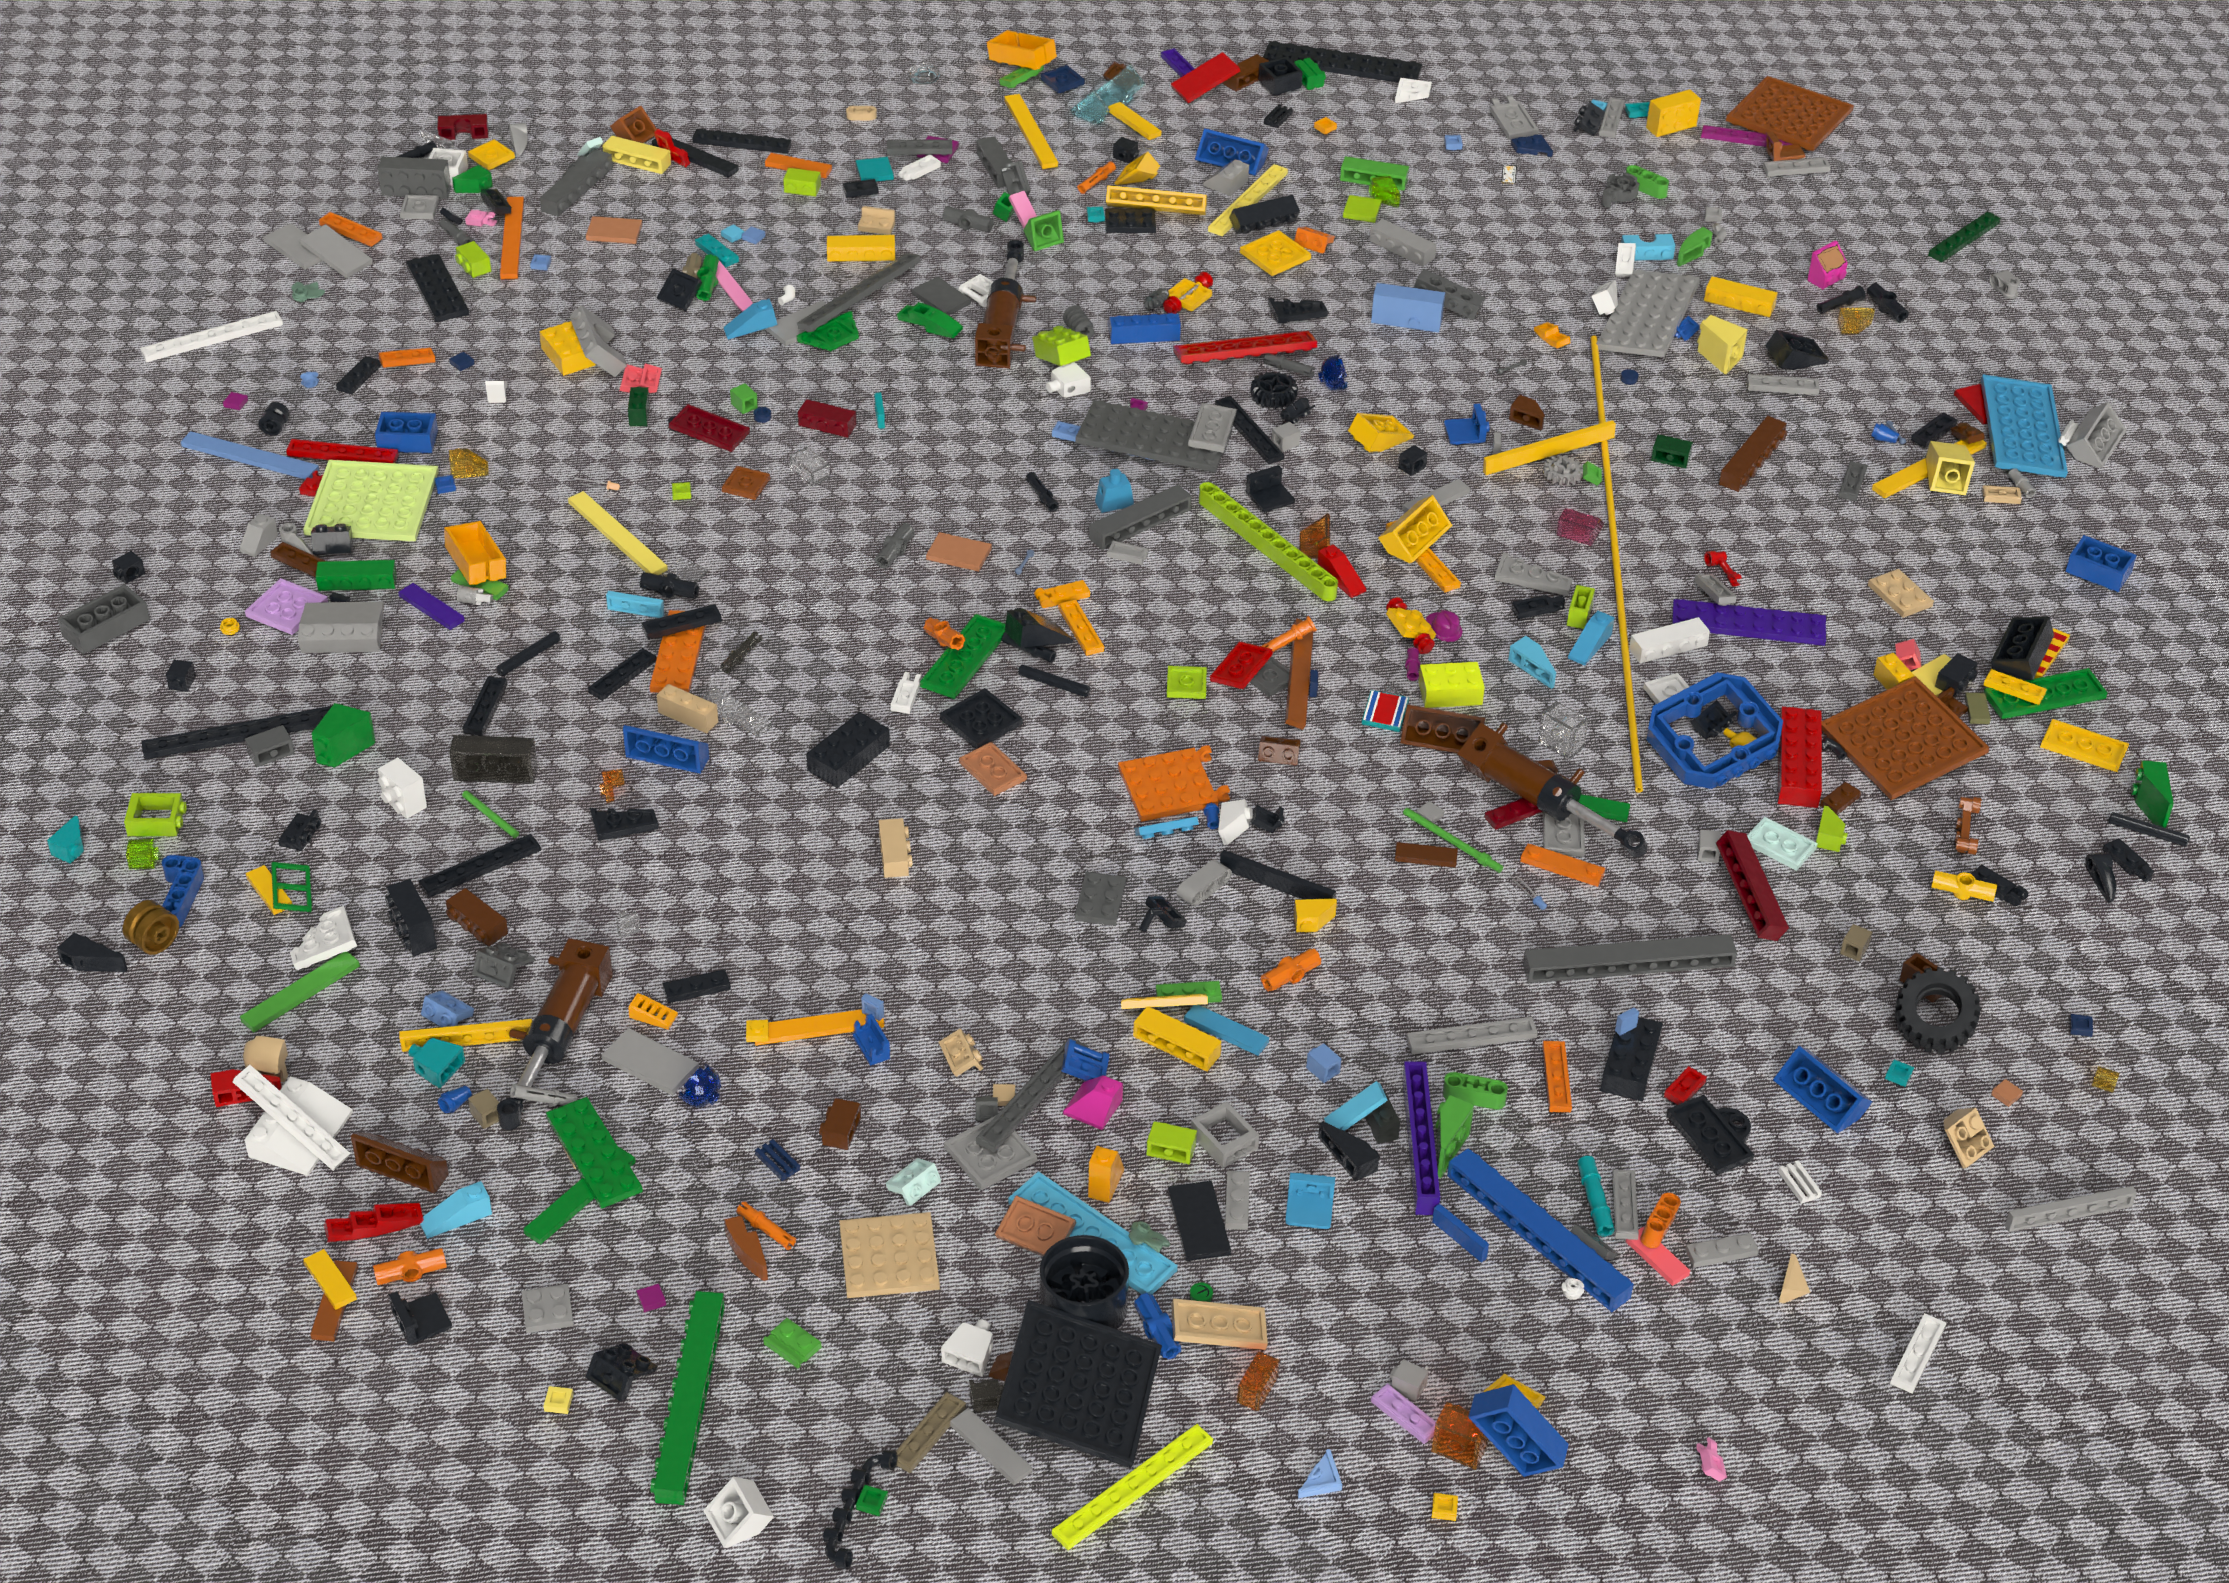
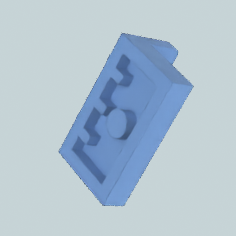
[421,990,474,1027]

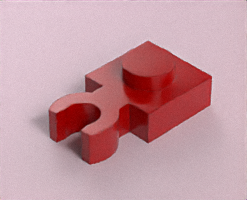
[299,470,324,497]

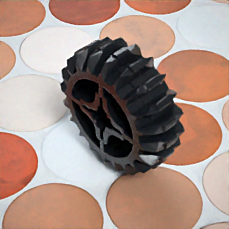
[1250,371,1298,410]

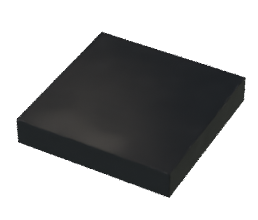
[657,269,702,312]

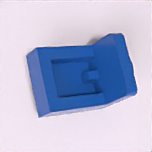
[1675,316,1700,341]

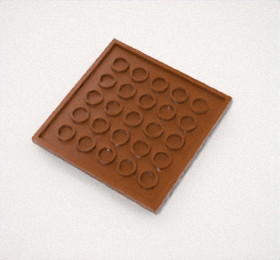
[1726,76,1854,151]
[1822,676,1989,800]

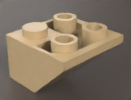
[1944,1108,1994,1168]

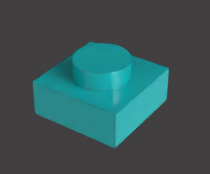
[1087,206,1105,223]
[1885,1059,1915,1087]

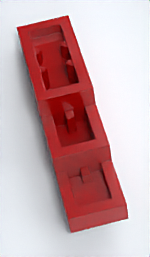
[324,1203,424,1242]

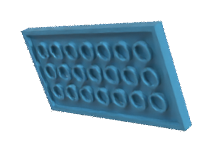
[1981,374,2068,478]

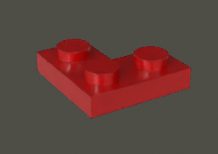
[654,129,690,167]

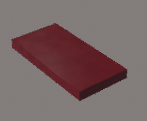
[669,404,750,452]

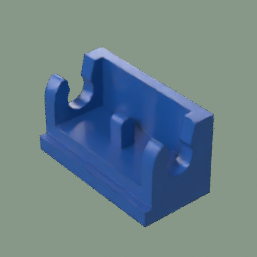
[852,1014,890,1066]

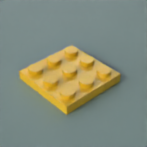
[1240,230,1311,276]

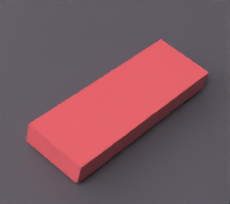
[1626,1227,1690,1286]

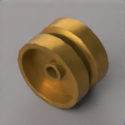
[122,900,179,955]

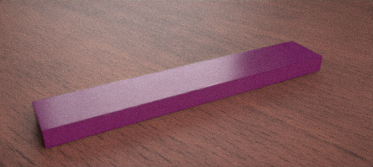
[1701,125,1792,147]

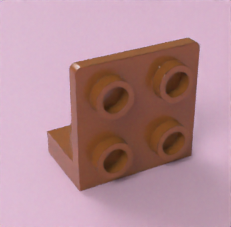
[1766,131,1805,161]

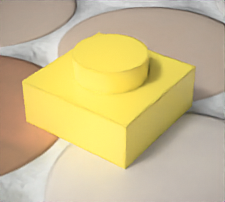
[544,1386,573,1414]

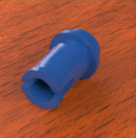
[1203,803,1220,829]

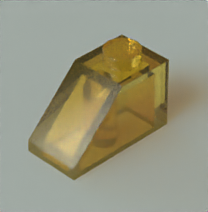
[1838,308,1875,334]
[449,449,489,479]

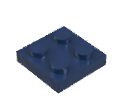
[1041,65,1085,94]

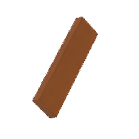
[310,1260,358,1342]

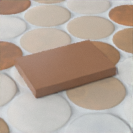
[586,216,643,244]
[926,532,992,572]
[959,742,1027,796]
[995,1195,1077,1256]

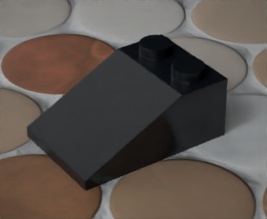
[1765,329,1830,370]
[1005,608,1073,647]

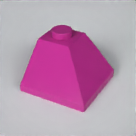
[1063,1075,1123,1130]

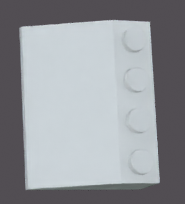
[245,1076,353,1176]

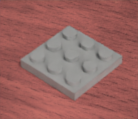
[944,1116,1037,1190]

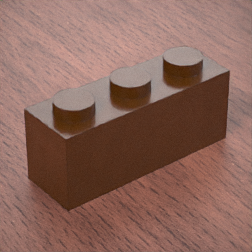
[1223,54,1269,92]
[446,888,508,946]

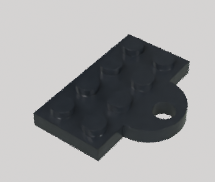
[1666,1095,1755,1176]

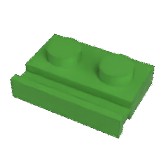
[763,1318,822,1369]

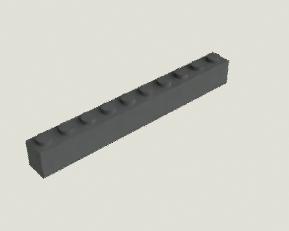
[1523,934,1737,983]

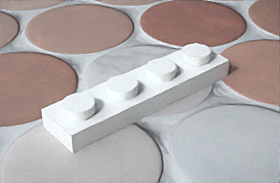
[1890,1313,1946,1394]

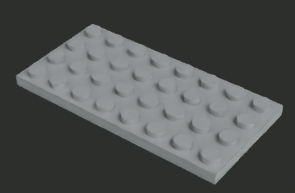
[1596,270,1700,357]

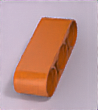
[1640,1193,1681,1248]

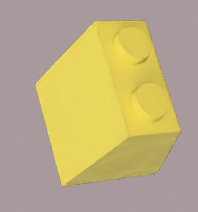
[1697,315,1748,374]
[1926,441,1975,495]

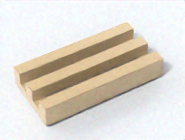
[1982,485,2022,504]

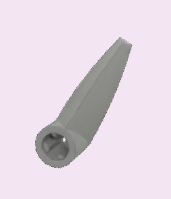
[509,123,528,158]
[279,523,315,556]

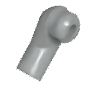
[1712,223,1727,245]

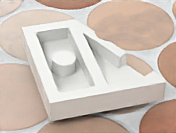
[1395,78,1432,103]

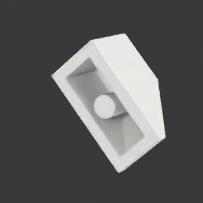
[1218,799,1253,845]

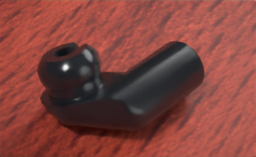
[1822,737,1847,760]

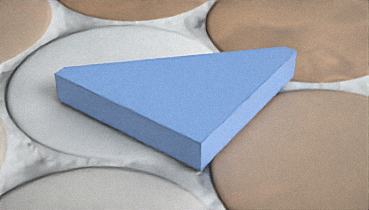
[1298,1449,1342,1498]

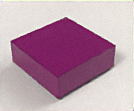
[223,392,248,411]
[636,1283,666,1313]

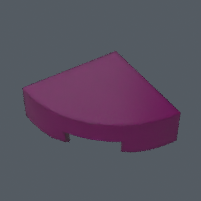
[1130,398,1148,411]

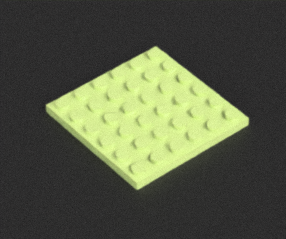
[303,460,439,542]

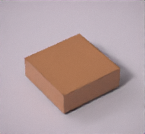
[1991,1079,2023,1107]

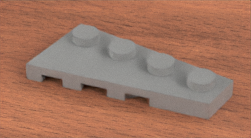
[1495,552,1573,596]

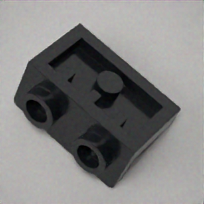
[278,809,321,851]

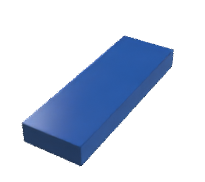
[1432,1204,1489,1263]

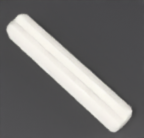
[2058,420,2078,446]

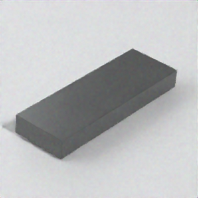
[1838,461,1868,501]

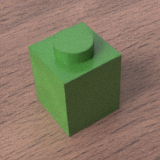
[730,383,758,414]

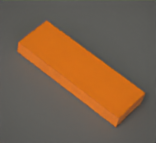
[379,347,435,368]

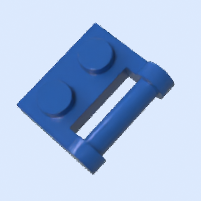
[1061,1039,1110,1081]

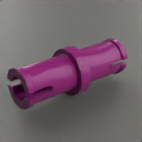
[1405,647,1421,681]

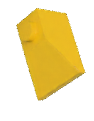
[1114,151,1160,185]

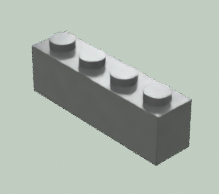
[976,136,1012,188]

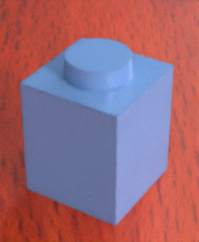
[1306,1043,1341,1083]

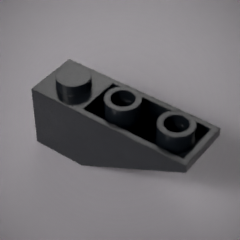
[57,932,127,972]

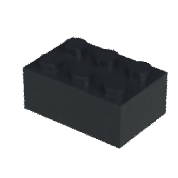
[385,879,437,957]

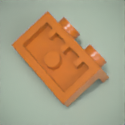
[1294,226,1335,253]

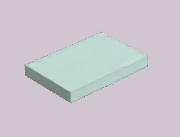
[1747,817,1818,871]

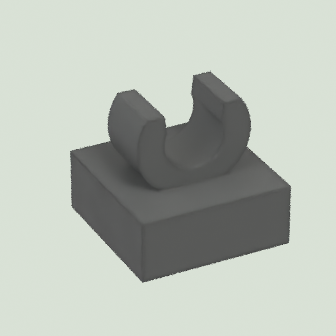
[975,1095,998,1121]

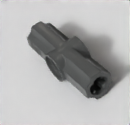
[942,206,994,233]
[875,523,914,569]

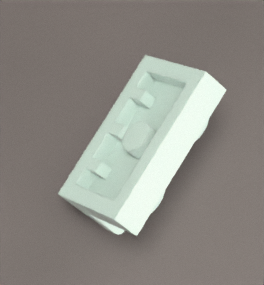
[886,1158,941,1206]

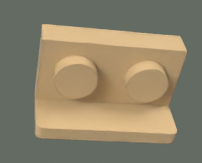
[858,206,895,235]
[939,1028,984,1077]

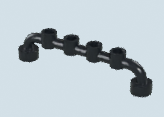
[823,1450,898,1569]

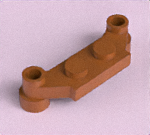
[1954,797,1982,855]

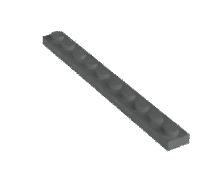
[797,253,921,332]

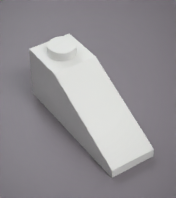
[1592,280,1618,315]

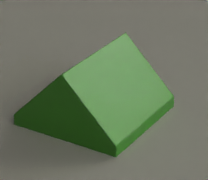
[1023,210,1064,251]

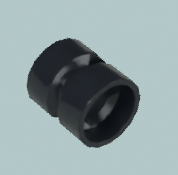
[258,402,290,436]

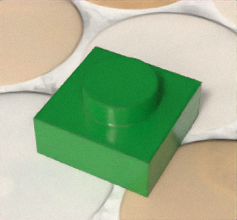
[856,1485,888,1516]

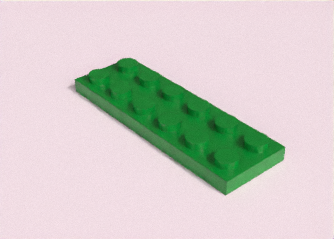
[920,614,1005,699]
[1984,668,2108,719]
[546,1097,643,1209]

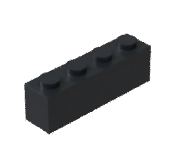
[1229,195,1300,235]

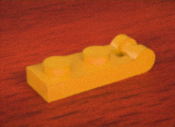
[1034,580,1090,608]

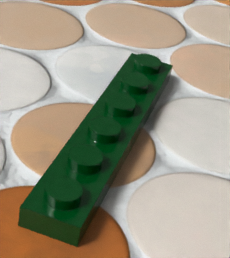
[1928,212,2001,263]

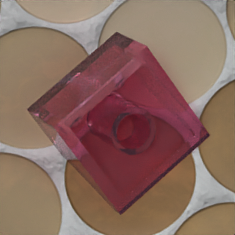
[1557,508,1604,546]

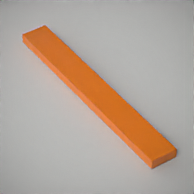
[500,196,524,279]

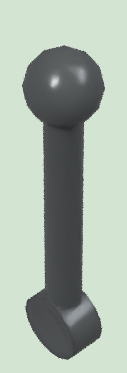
[1497,359,1527,375]

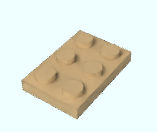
[1868,569,1934,618]

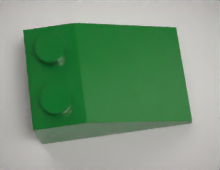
[2131,760,2174,828]

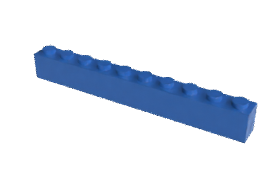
[1447,1148,1634,1312]

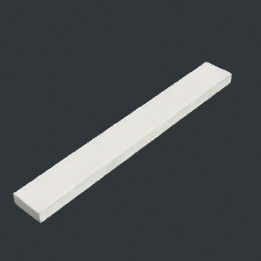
[140,311,283,362]

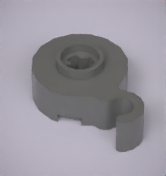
[1601,173,1640,208]

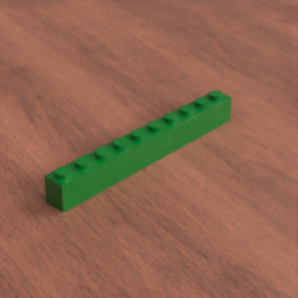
[650,1291,725,1505]

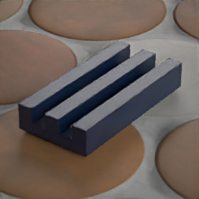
[755,1139,800,1181]

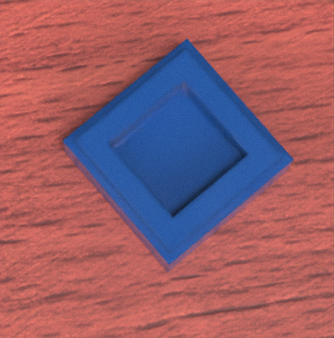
[435,475,456,494]

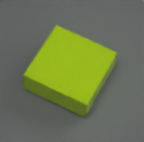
[672,482,691,500]

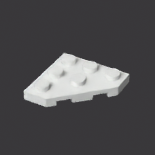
[290,906,357,971]

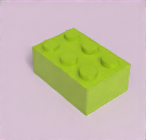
[1032,326,1091,366]

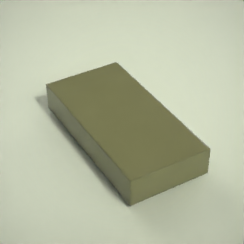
[1965,692,1991,724]

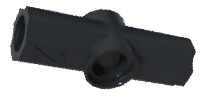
[1867,282,1909,323]
[640,572,699,599]

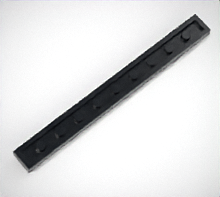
[141,704,343,760]

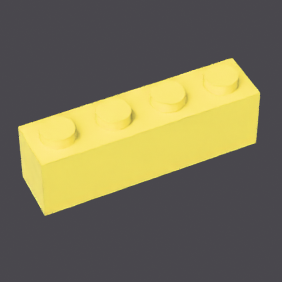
[602,136,671,174]

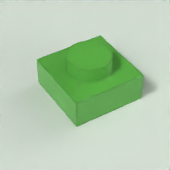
[1583,461,1602,486]

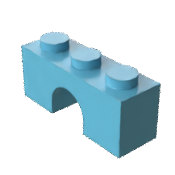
[1621,234,1675,261]

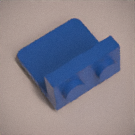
[1444,404,1490,445]

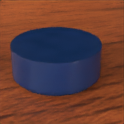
[1620,369,1639,385]
[753,407,772,423]

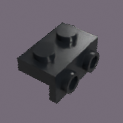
[1573,102,1605,136]
[1690,700,1738,740]

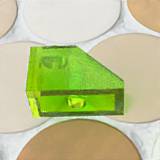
[1369,176,1401,208]

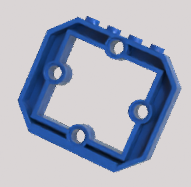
[1646,672,1783,789]

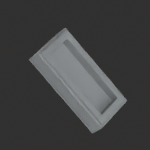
[1107,541,1148,565]

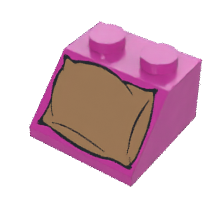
[1807,241,1848,290]

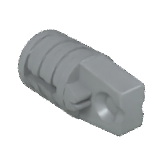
[457,585,494,606]

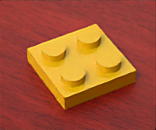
[468,139,515,170]

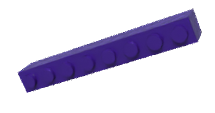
[1402,1061,1440,1215]

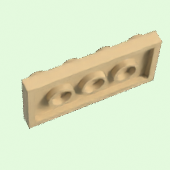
[1171,1299,1268,1350]

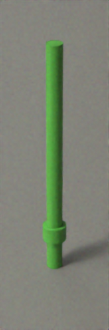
[1403,808,1503,873]

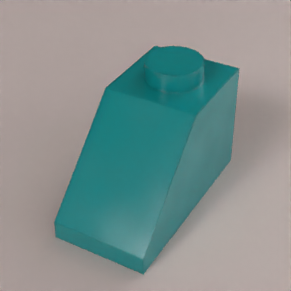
[47,815,84,864]

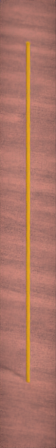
[1590,336,1643,793]

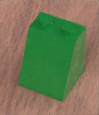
[311,703,376,768]

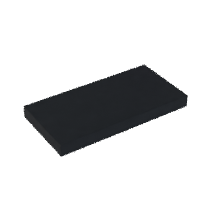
[1167,1180,1231,1261]

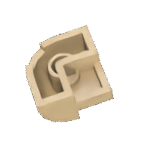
[243,1036,288,1082]

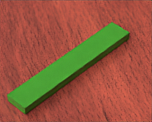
[240,952,360,1033]

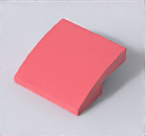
[619,364,662,393]

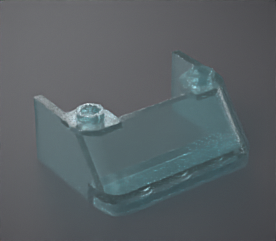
[1070,64,1146,125]

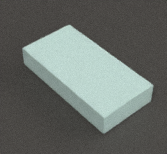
[577,137,603,157]

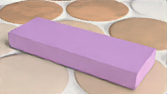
[1371,1383,1441,1444]

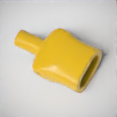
[1723,728,1757,748]

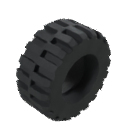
[1895,967,1981,1054]

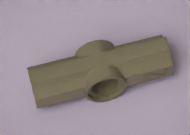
[682,253,702,279]

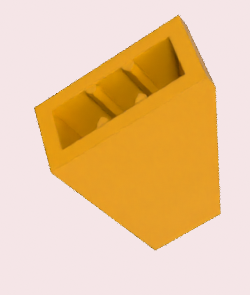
[1088,1146,1124,1203]

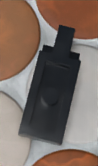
[1511,595,1565,619]
[2102,838,2154,883]

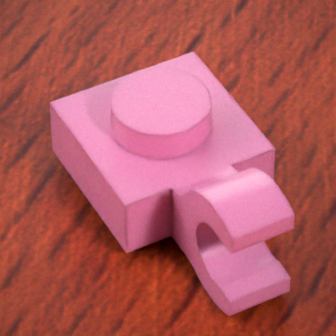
[465,210,497,227]
[1697,1437,1727,1482]

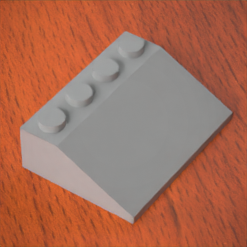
[298,602,384,653]

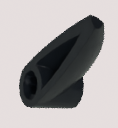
[2085,852,2116,903]

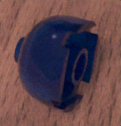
[1318,354,1348,390]
[678,1063,721,1108]

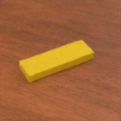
[1984,669,2047,705]
[245,865,292,915]
[303,1249,357,1310]

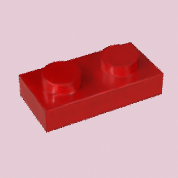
[1664,1066,1707,1105]

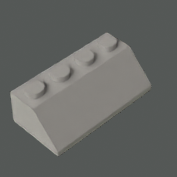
[2066,402,2127,468]

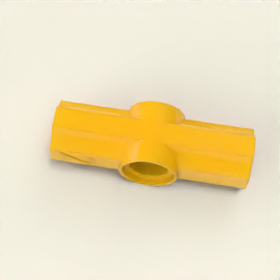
[1931,870,1997,902]

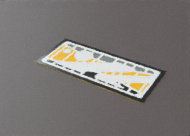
[1501,165,1517,184]

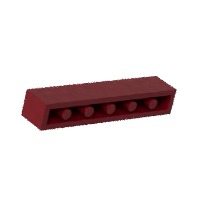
[1716,830,1789,941]

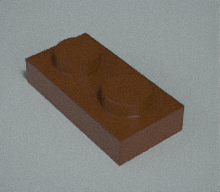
[1951,423,1985,444]
[1820,782,1862,815]

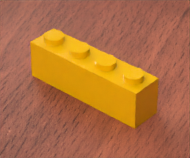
[827,235,895,262]
[1704,276,1778,317]
[1133,1006,1222,1072]

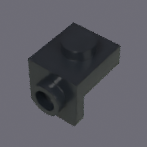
[1251,805,1285,833]

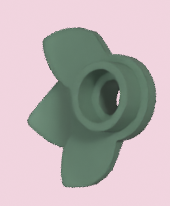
[291,282,325,302]
[1129,1221,1170,1252]

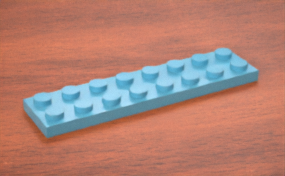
[1008,1171,1178,1295]

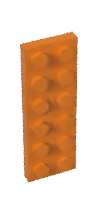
[650,610,706,693]

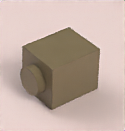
[1840,924,1872,962]
[468,1088,499,1129]

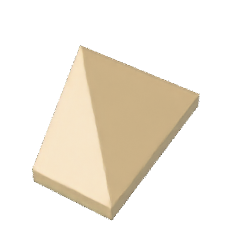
[1779,1254,1810,1303]

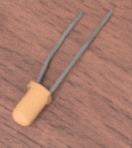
[574,477,620,490]

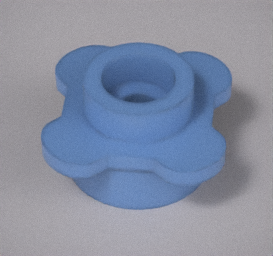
[300,372,319,388]

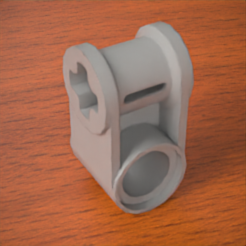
[1990,270,2021,299]

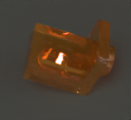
[599,769,625,803]

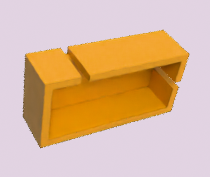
[987,30,1057,70]
[444,521,506,585]

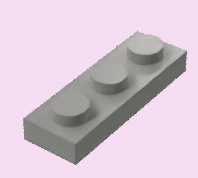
[1694,574,1737,606]
[1225,1171,1250,1230]
[1685,1233,1759,1268]

